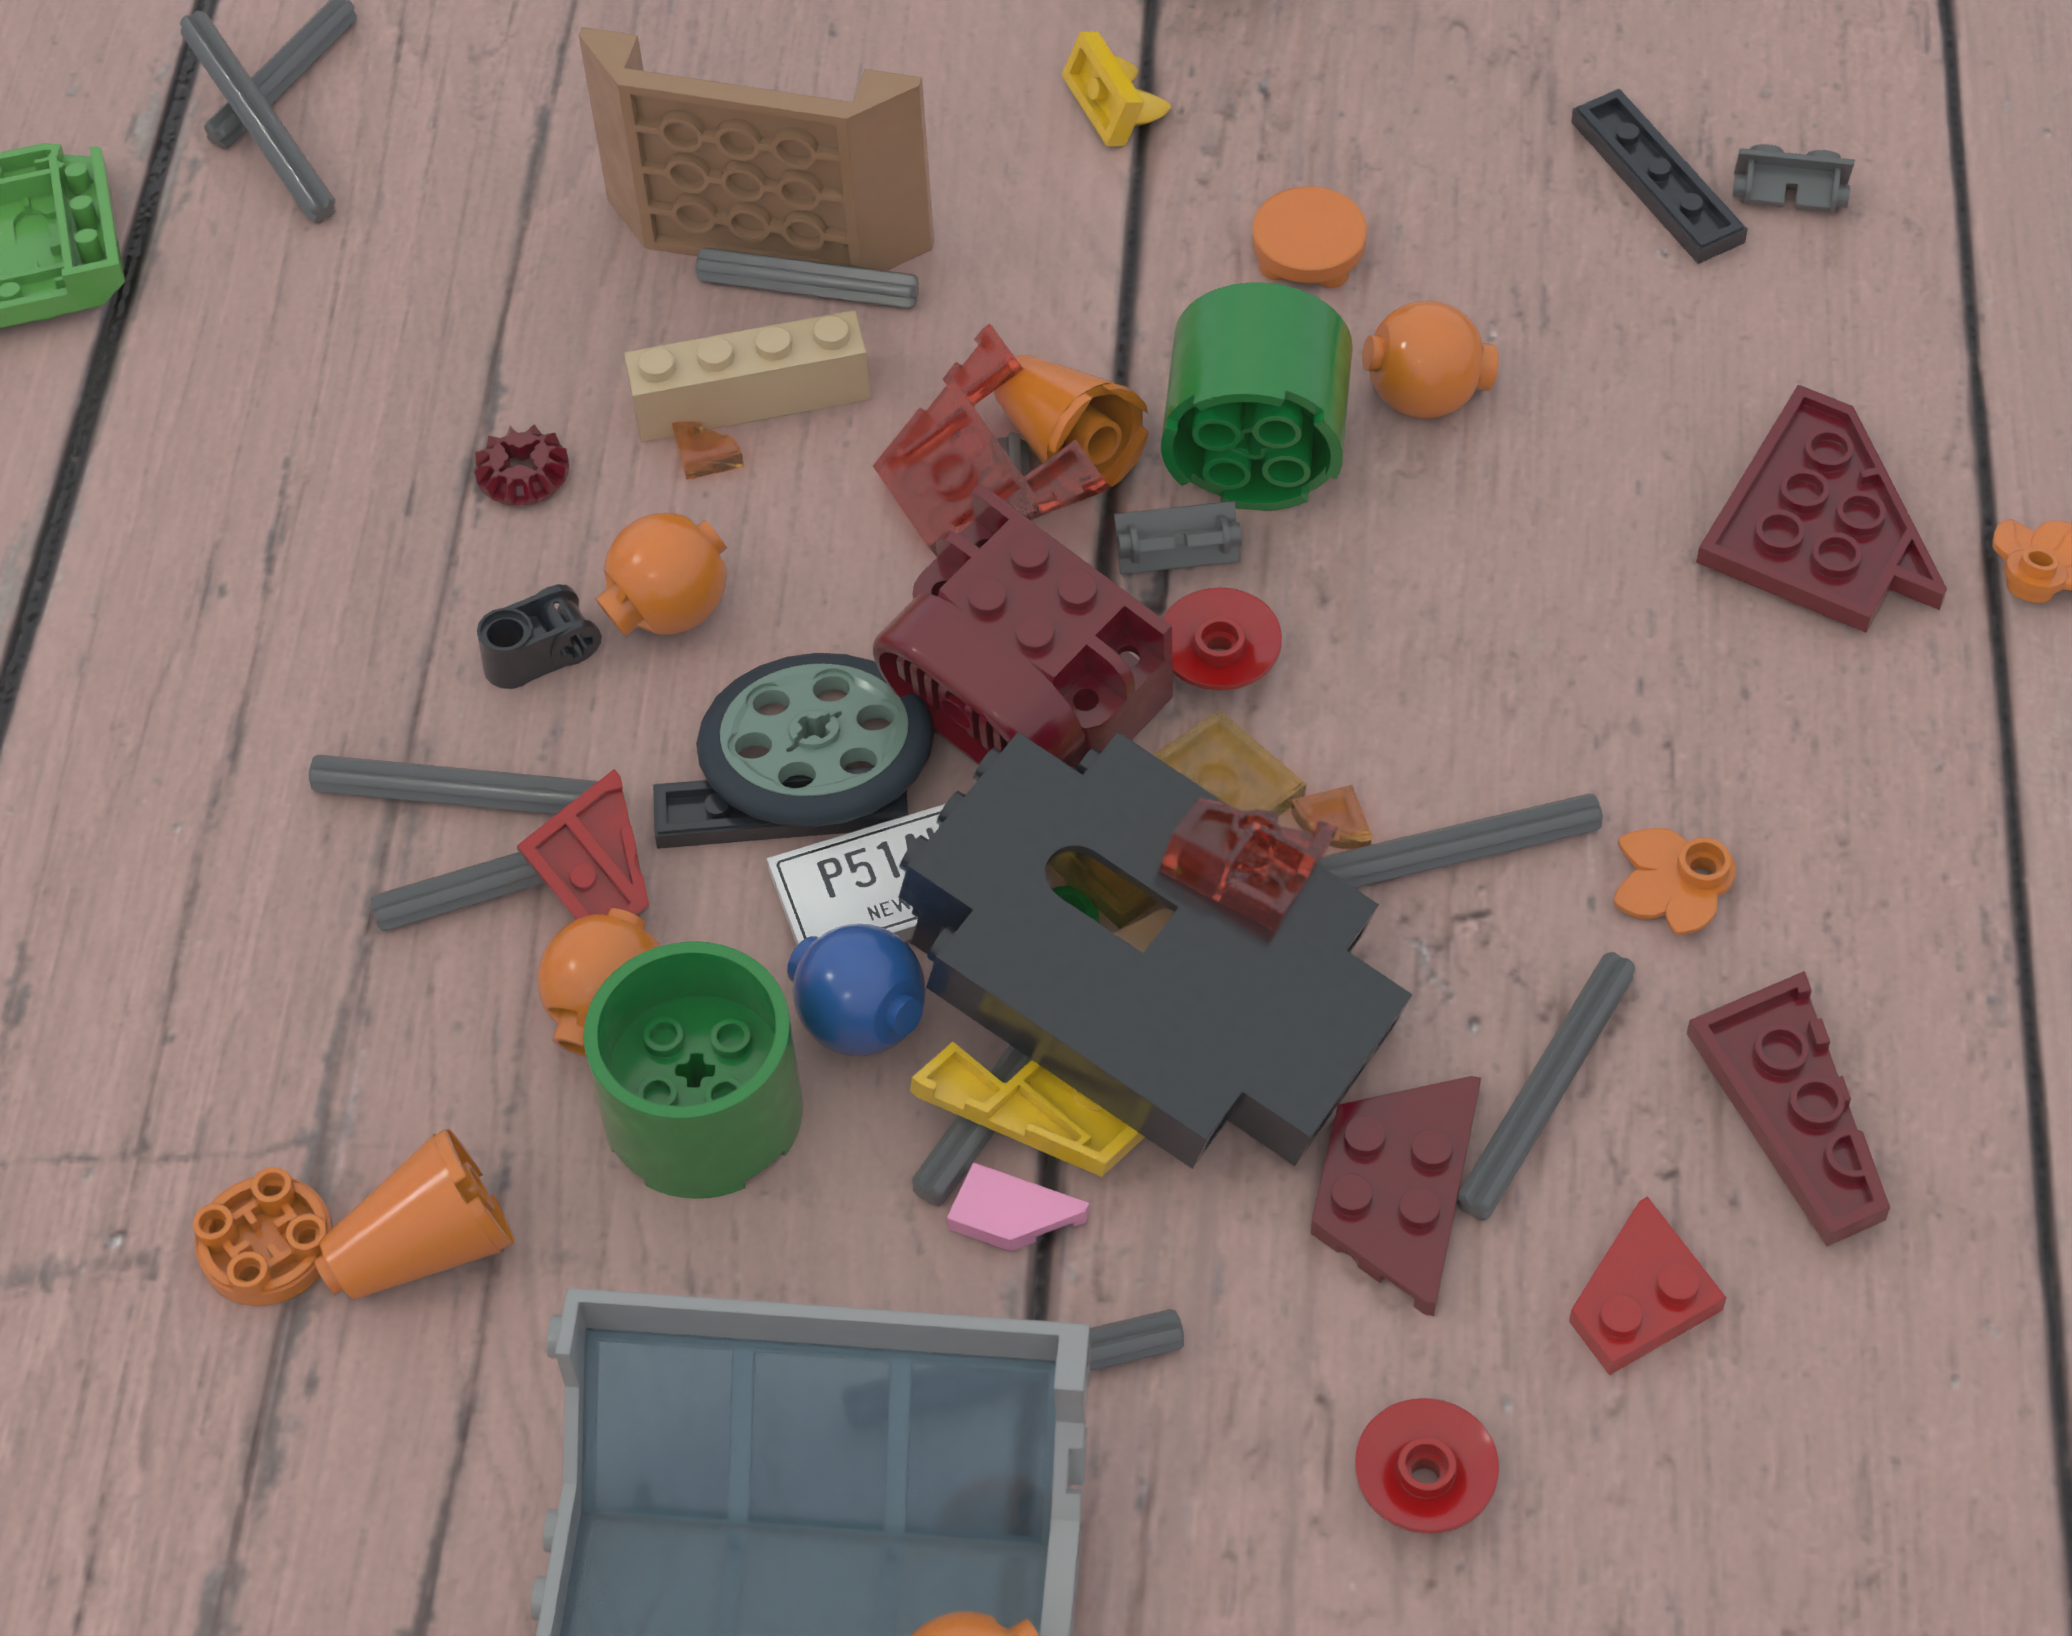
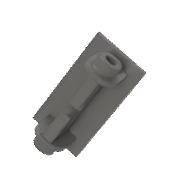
[1732,144,1855,213]
[1114,501,1242,574]

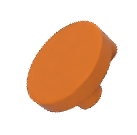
[1252,186,1367,288]
[193,1167,334,1306]

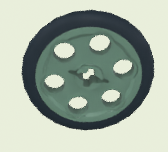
[696,653,934,827]

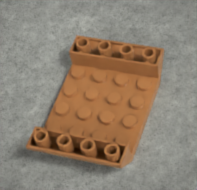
[579,27,934,271]

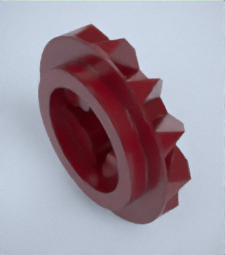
[474,424,569,506]

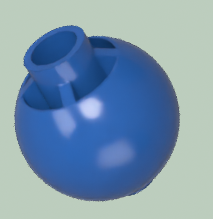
[787,923,926,1056]

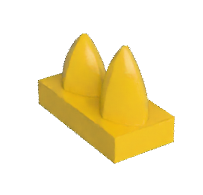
[1061,31,1171,147]

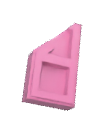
[947,1162,1090,1252]

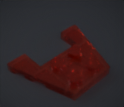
[873,323,1110,557]

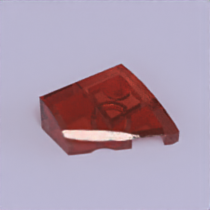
[1158,798,1338,932]

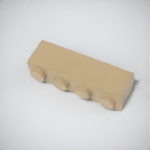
[624,310,871,442]

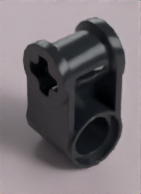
[477,584,602,689]

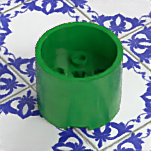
[1161,282,1353,511]
[584,941,803,1199]

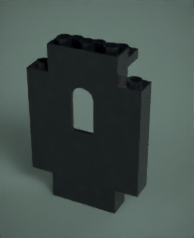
[898,732,1413,1169]

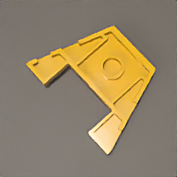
[910,1041,1145,1177]

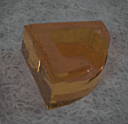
[672,421,744,480]
[1291,785,1372,849]

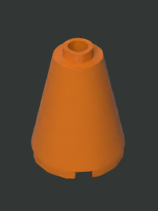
[994,354,1149,497]
[314,1129,515,1300]

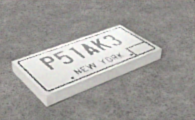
[767,804,1051,945]

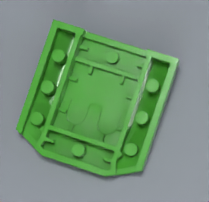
[0,143,125,328]

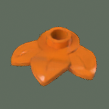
[1992,519,2072,603]
[1613,828,1736,935]

